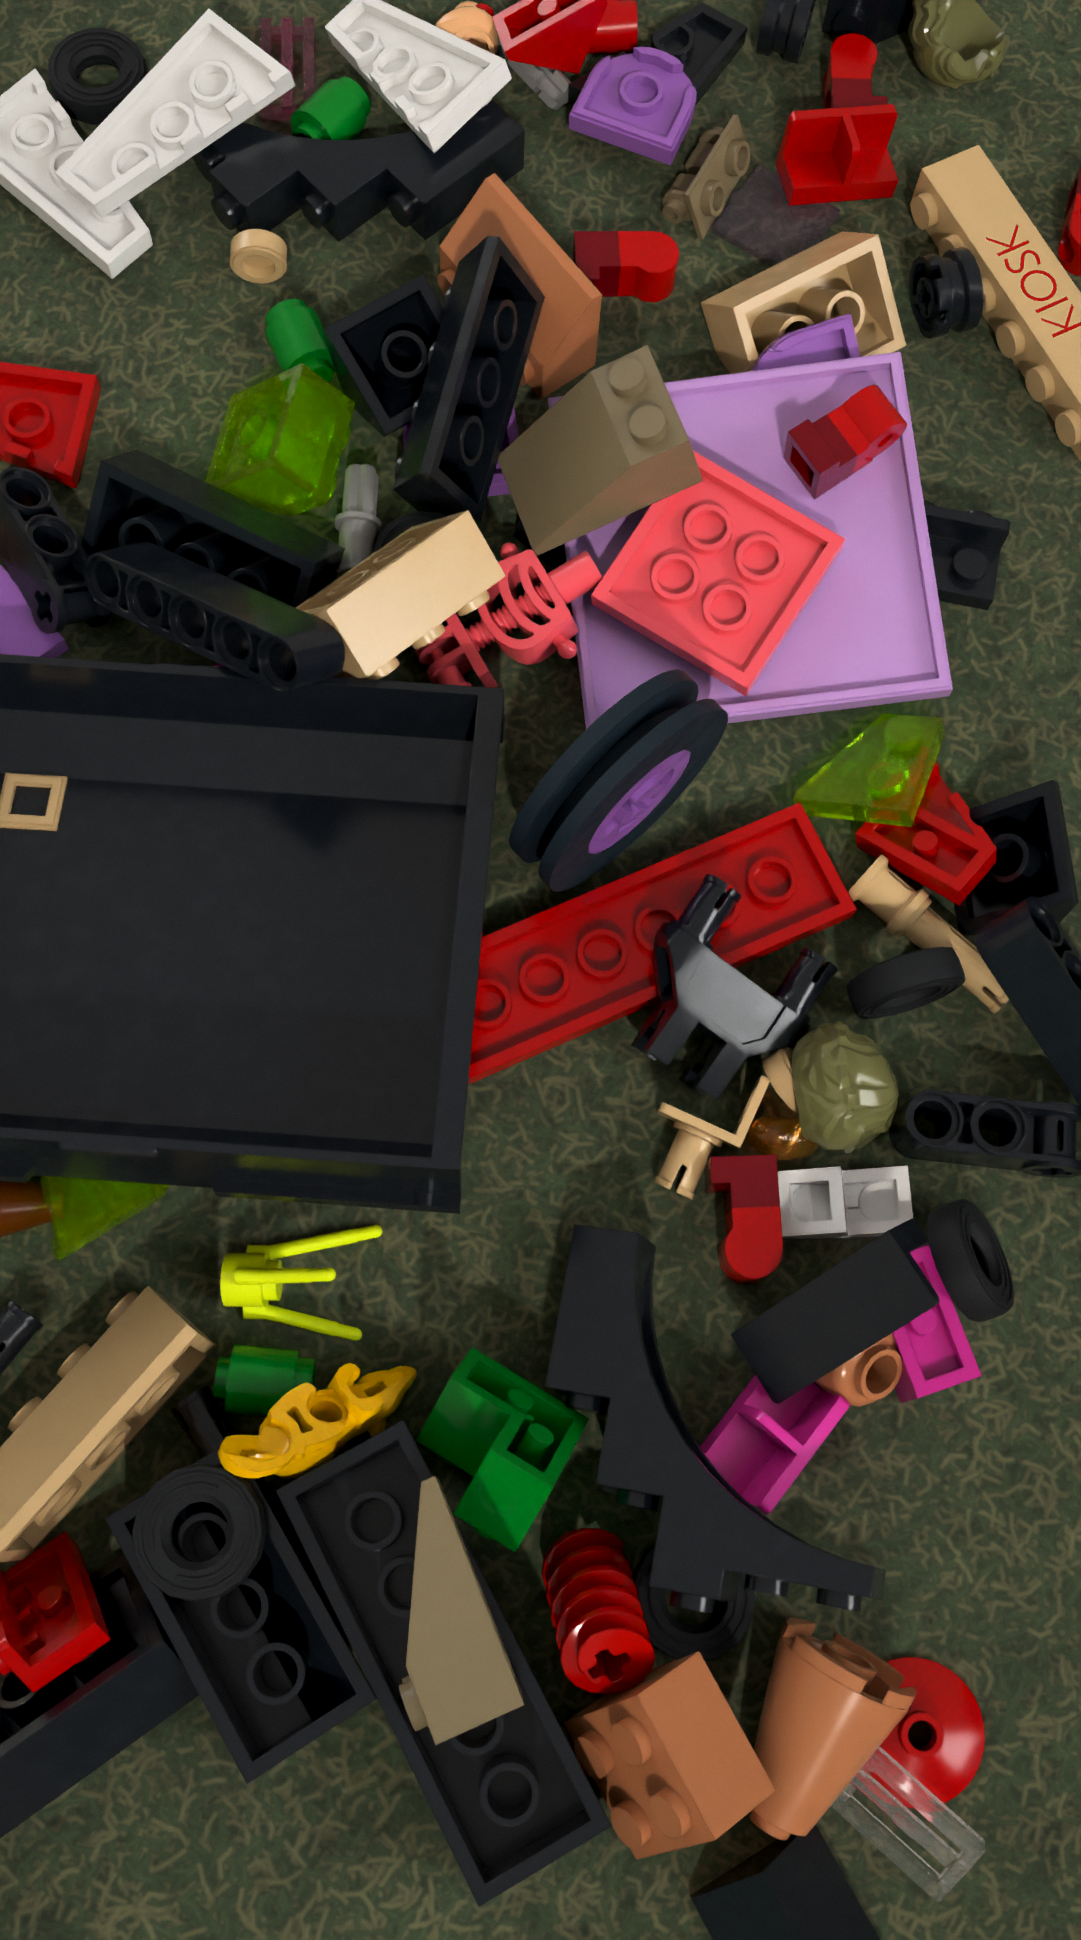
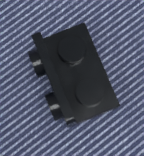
[924,500,1011,610]

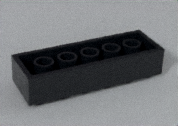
[276,1420,611,1907]

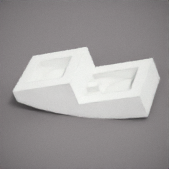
[778,1165,914,1239]

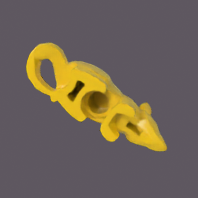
[218,1363,417,1478]

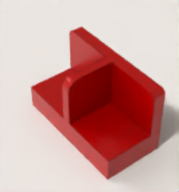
[775,104,899,206]

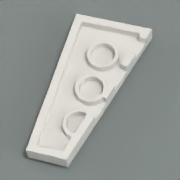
[325,0,512,153]
[55,9,295,218]
[0,68,153,279]

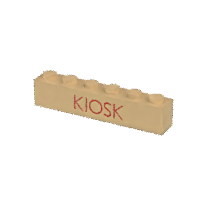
[910,145,1081,461]

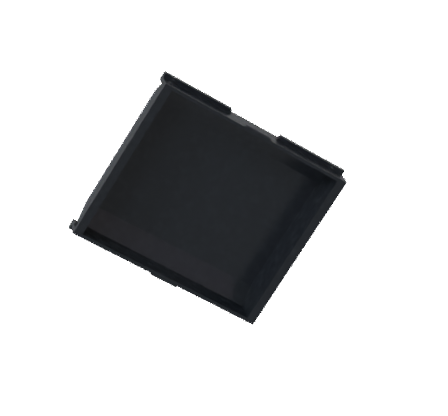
[0,654,505,1214]

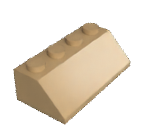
[0,1286,217,1562]

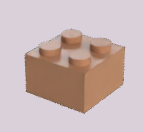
[564,1651,776,1860]

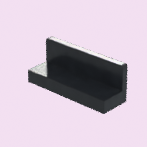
[731,1218,939,1404]

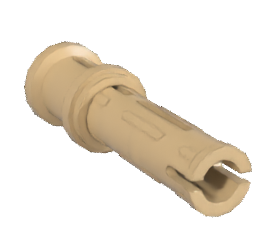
[848,854,1009,1014]

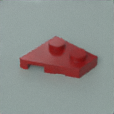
[855,753,997,906]

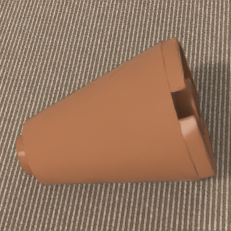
[749,1617,917,1841]

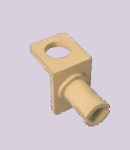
[654,1075,771,1200]

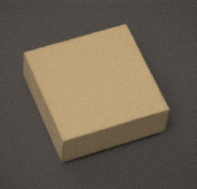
[0,773,68,831]

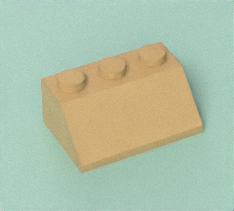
[701,231,906,374]
[296,510,506,680]

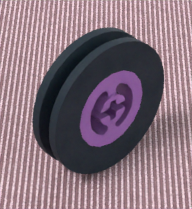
[509,669,728,892]

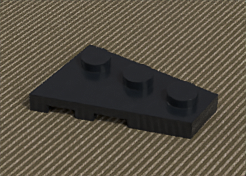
[568,2,747,106]

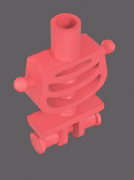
[415,542,602,688]

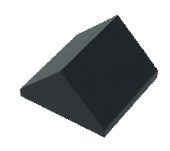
[322,274,444,437]
[955,780,1079,936]
[690,1825,880,1940]

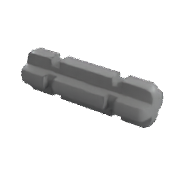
[497,38,572,110]

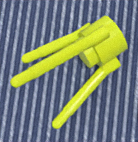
[220,1225,383,1341]

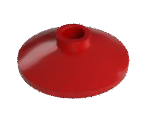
[857,1657,985,1809]

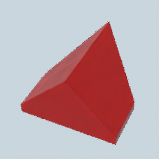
[492,0,608,74]

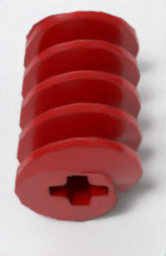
[541,1528,655,1694]

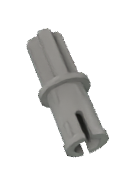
[335,464,381,578]

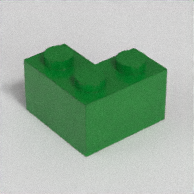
[416,1347,589,1552]

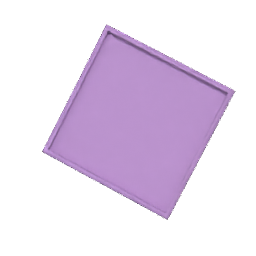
[548,352,953,729]

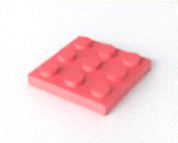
[591,451,845,696]

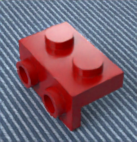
[0,1531,111,1693]

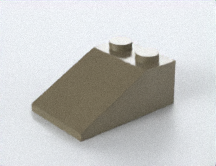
[498,345,703,556]
[398,1476,524,1745]

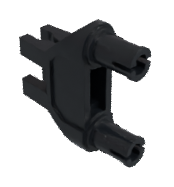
[631,874,838,1100]

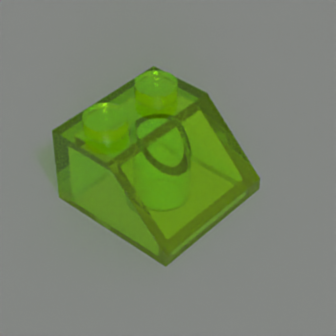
[205,363,355,516]

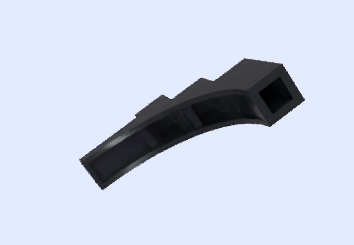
[193,99,525,242]
[545,1224,886,1613]

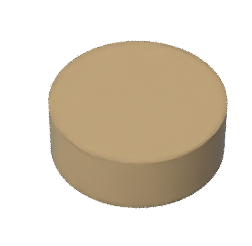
[230,229,287,284]
[763,1047,798,1113]

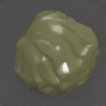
[908,0,1008,90]
[792,1021,899,1154]

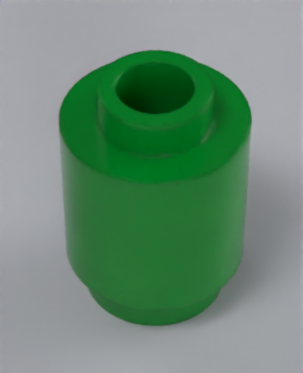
[290,76,371,140]
[265,299,336,390]
[214,1344,316,1417]

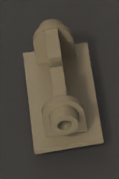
[662,114,751,239]

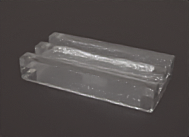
[831,1746,986,1904]

